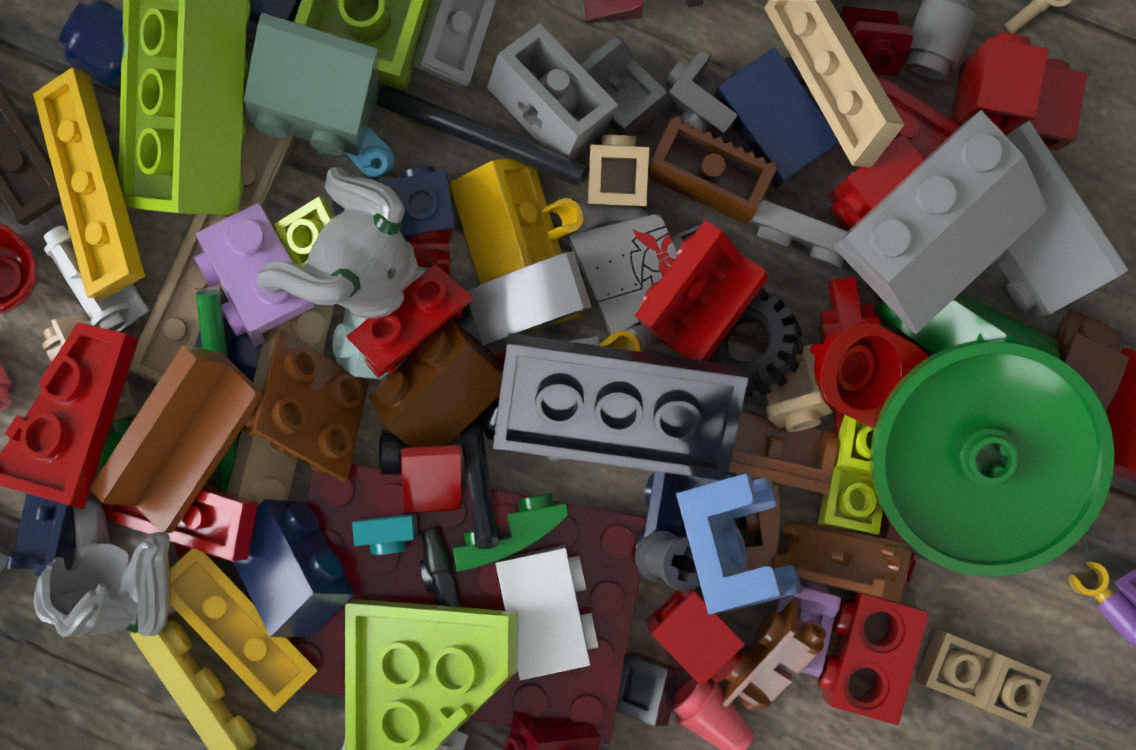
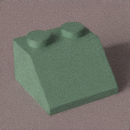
[244,13,379,156]

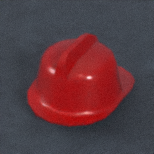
[809,322,929,429]

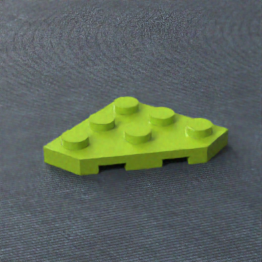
[345,599,518,750]

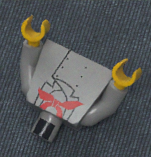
[542,198,700,352]

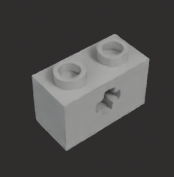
[487,23,618,159]

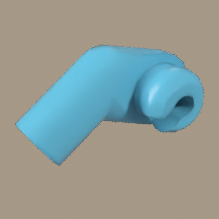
[318,127,395,178]

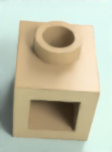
[587,135,649,206]

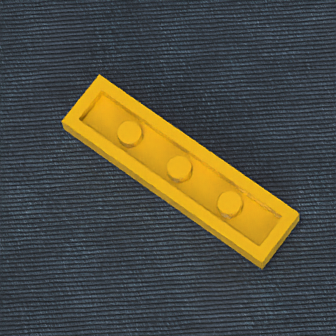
[33,67,145,300]

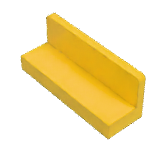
[450,159,581,342]
[169,548,317,713]

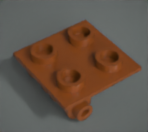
[242,329,369,482]

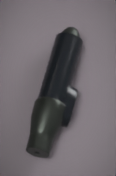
[420,527,462,607]

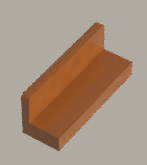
[89,345,263,533]

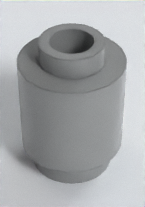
[904,0,977,81]

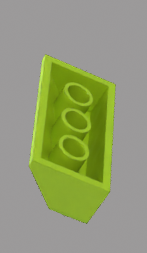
[118,0,250,215]

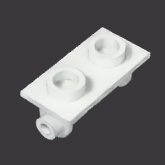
[43,226,150,332]

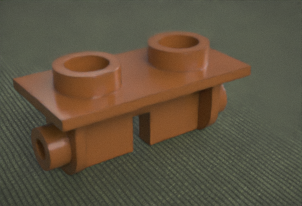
[722,597,826,711]

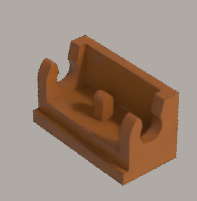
[728,412,839,495]
[772,521,913,603]

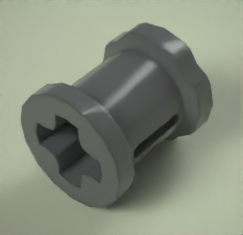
[635,530,700,591]

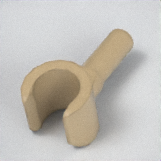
[1004,0,1072,34]

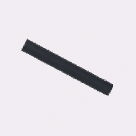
[460,415,499,549]

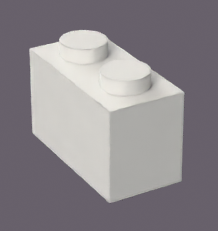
[496,545,599,680]

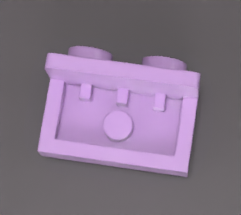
[194,202,315,347]

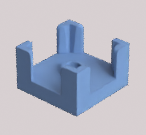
[676,473,802,615]

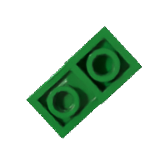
[453,493,568,572]

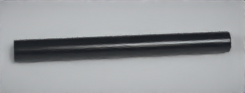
[377,85,589,187]

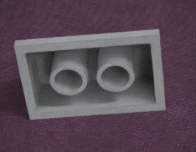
[833,110,1048,334]
[991,121,1128,318]

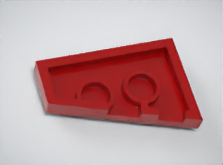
[0,322,139,509]

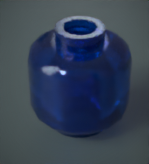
[58,0,124,85]

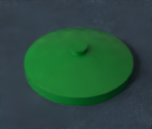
[870,339,1114,577]

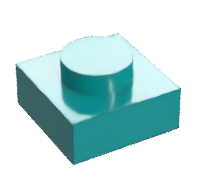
[352,513,419,555]

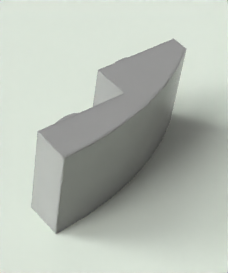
[467,251,591,346]

